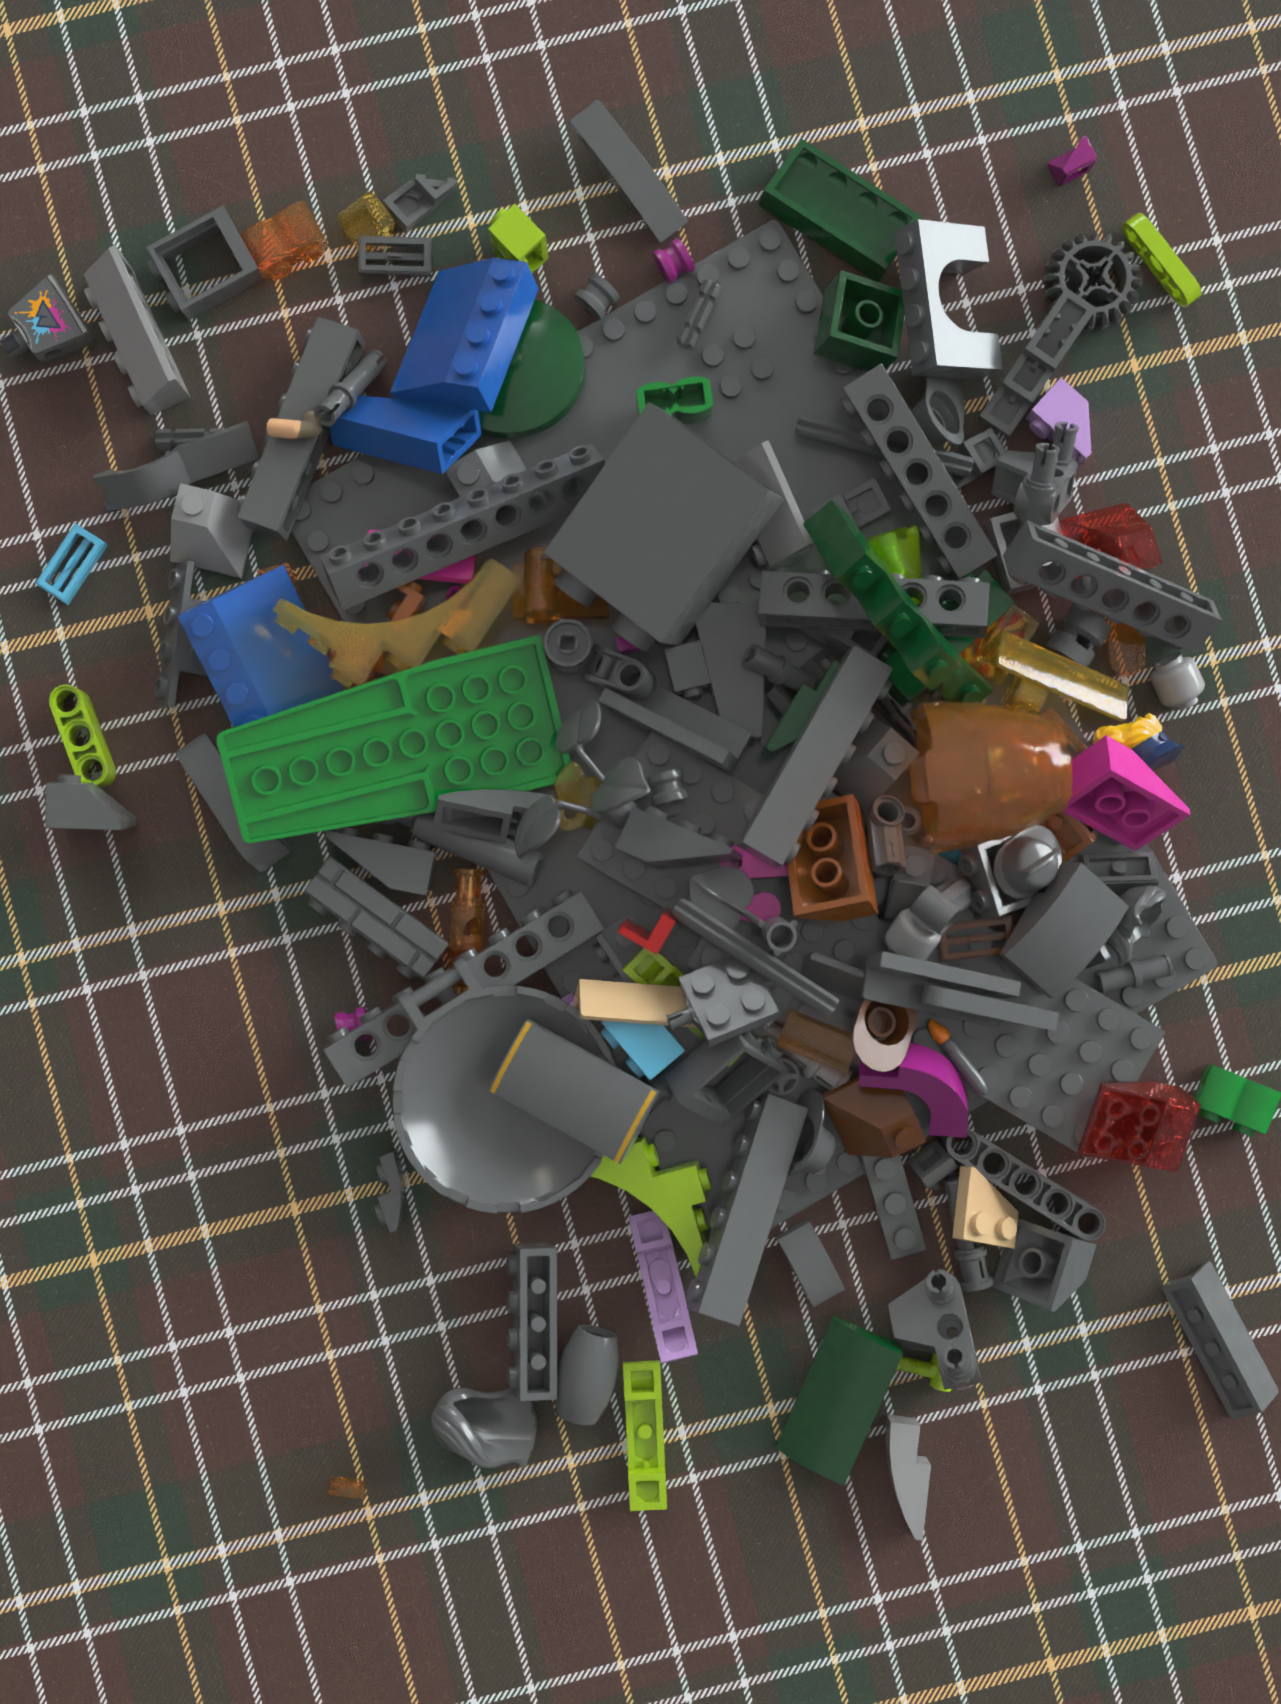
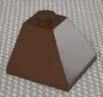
[821,1077,927,1158]

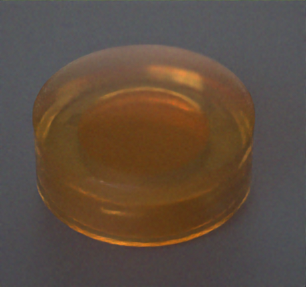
[328,1477,366,1498]

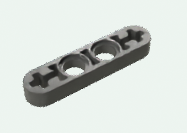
[920,984,1060,1031]

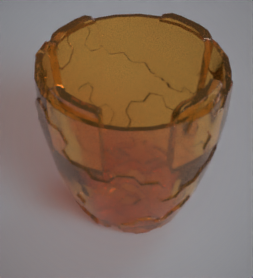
[909,701,1072,853]

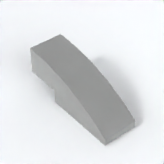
[885,1414,931,1541]

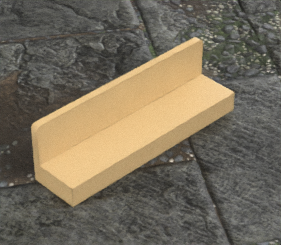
[573,979,697,1028]

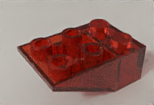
[1077,1081,1201,1172]

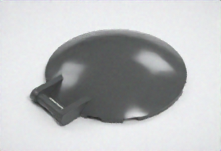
[392,957,616,1214]

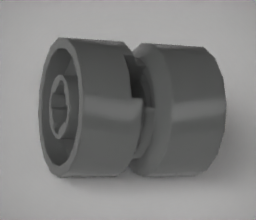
[1044,604,1112,673]
[544,619,593,673]

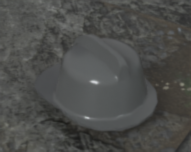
[911,377,965,446]
[993,825,1062,899]
[787,1089,836,1176]

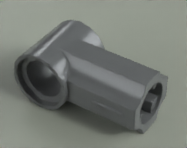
[864,795,906,877]
[910,879,974,936]

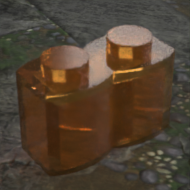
[240,200,328,280]

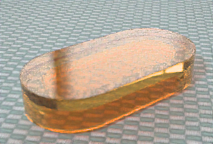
[1105,619,1146,677]

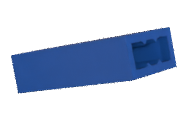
[329,396,482,474]

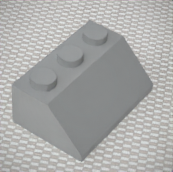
[734,440,814,571]

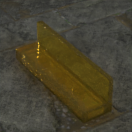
[981,630,1129,722]

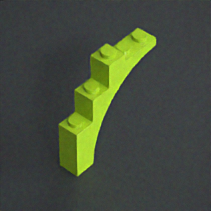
[590,1136,712,1278]

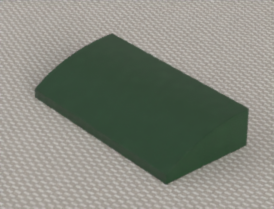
[759,138,922,283]
[775,1315,903,1486]

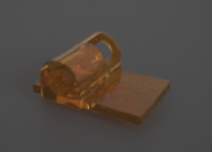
[513,547,609,623]

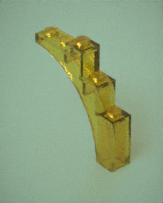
[272,558,522,689]

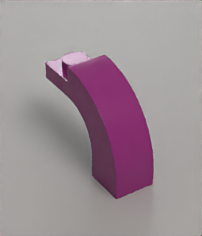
[858,1043,968,1138]

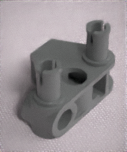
[991,422,1079,526]
[888,1269,982,1390]

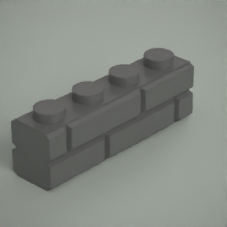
[304,857,451,981]

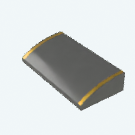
[489,1019,660,1164]

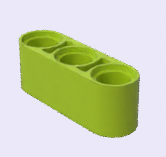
[49,684,116,789]

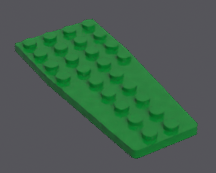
[216,635,575,843]

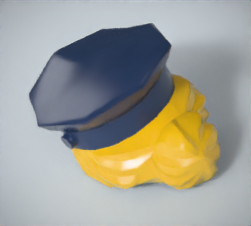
[1093,713,1184,771]

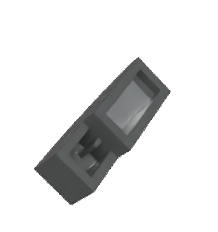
[432,789,553,844]

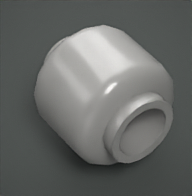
[1150,653,1205,710]
[885,908,942,961]

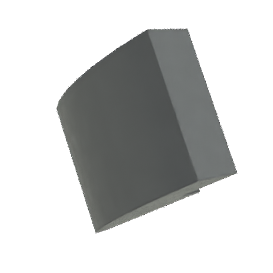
[999,862,1129,998]

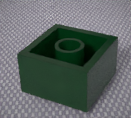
[813,270,905,371]

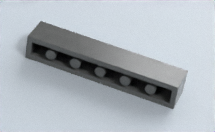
[237,316,366,542]
[736,645,894,869]
[686,1094,808,1327]

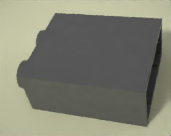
[544,402,785,652]

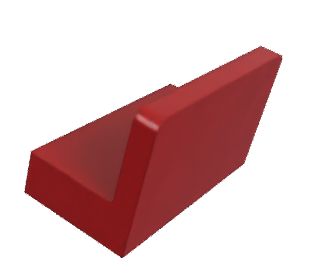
[617,907,677,955]

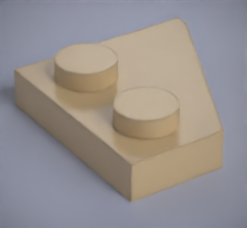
[952,1166,1019,1249]

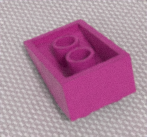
[1052,735,1191,851]

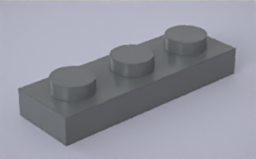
[860,1155,927,1260]

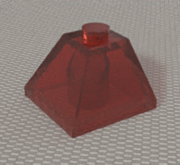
[1059,502,1163,579]

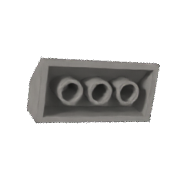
[84,245,191,415]

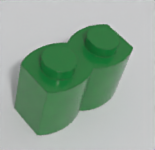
[636,377,713,424]
[1190,1064,1281,1138]

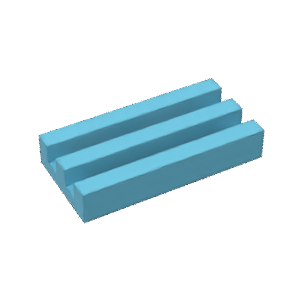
[35,523,108,605]

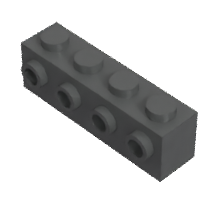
[506,1242,557,1401]

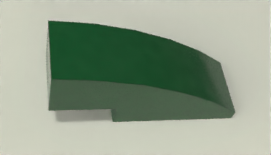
[761,660,840,757]

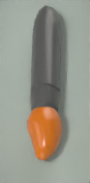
[928,1019,988,1095]

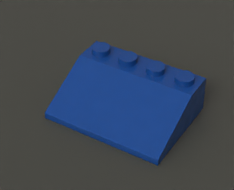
[390,258,539,412]
[178,564,345,727]

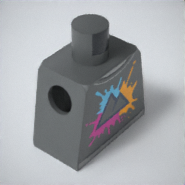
[0,274,97,363]

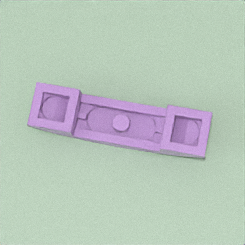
[628,1211,698,1364]

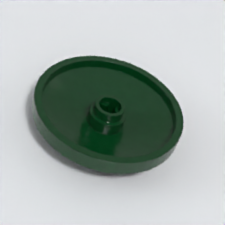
[478,300,586,439]

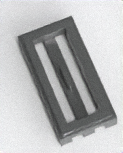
[358,235,432,277]

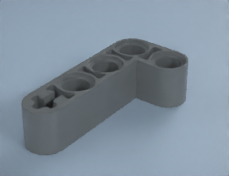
[175,731,292,873]

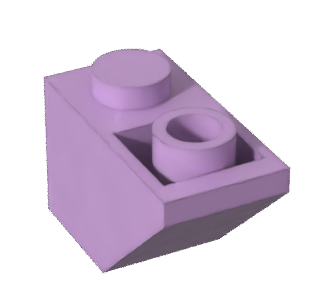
[1025,378,1092,466]

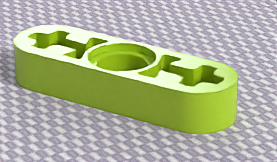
[1122,213,1202,308]

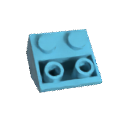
[601,1021,685,1080]

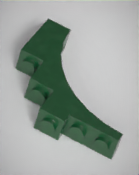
[803,500,994,715]

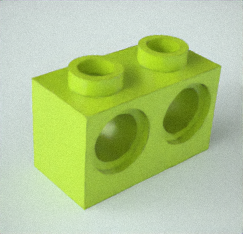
[488,204,549,274]

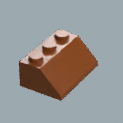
[787,794,878,922]

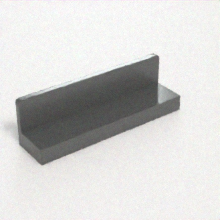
[598,674,752,773]
[861,951,1021,1027]
[1161,1261,1279,1420]

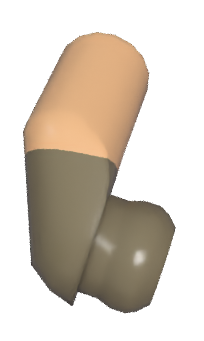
[266,411,323,439]

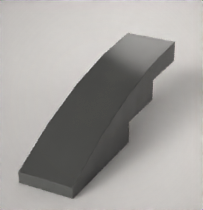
[568,99,689,243]
[978,288,1096,439]

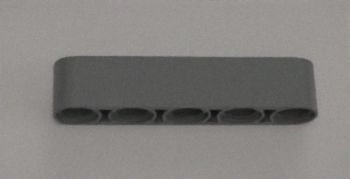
[941,1128,1106,1241]

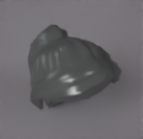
[1105,885,1167,965]

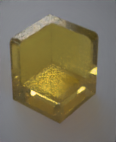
[337,190,397,252]

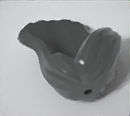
[431,1388,537,1469]

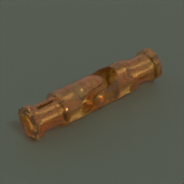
[449,869,485,995]

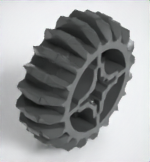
[1042,231,1142,332]

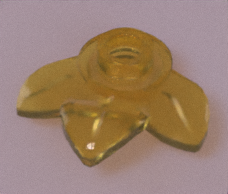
[555,761,605,830]

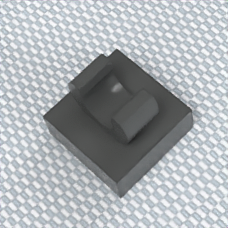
[907,1139,958,1191]

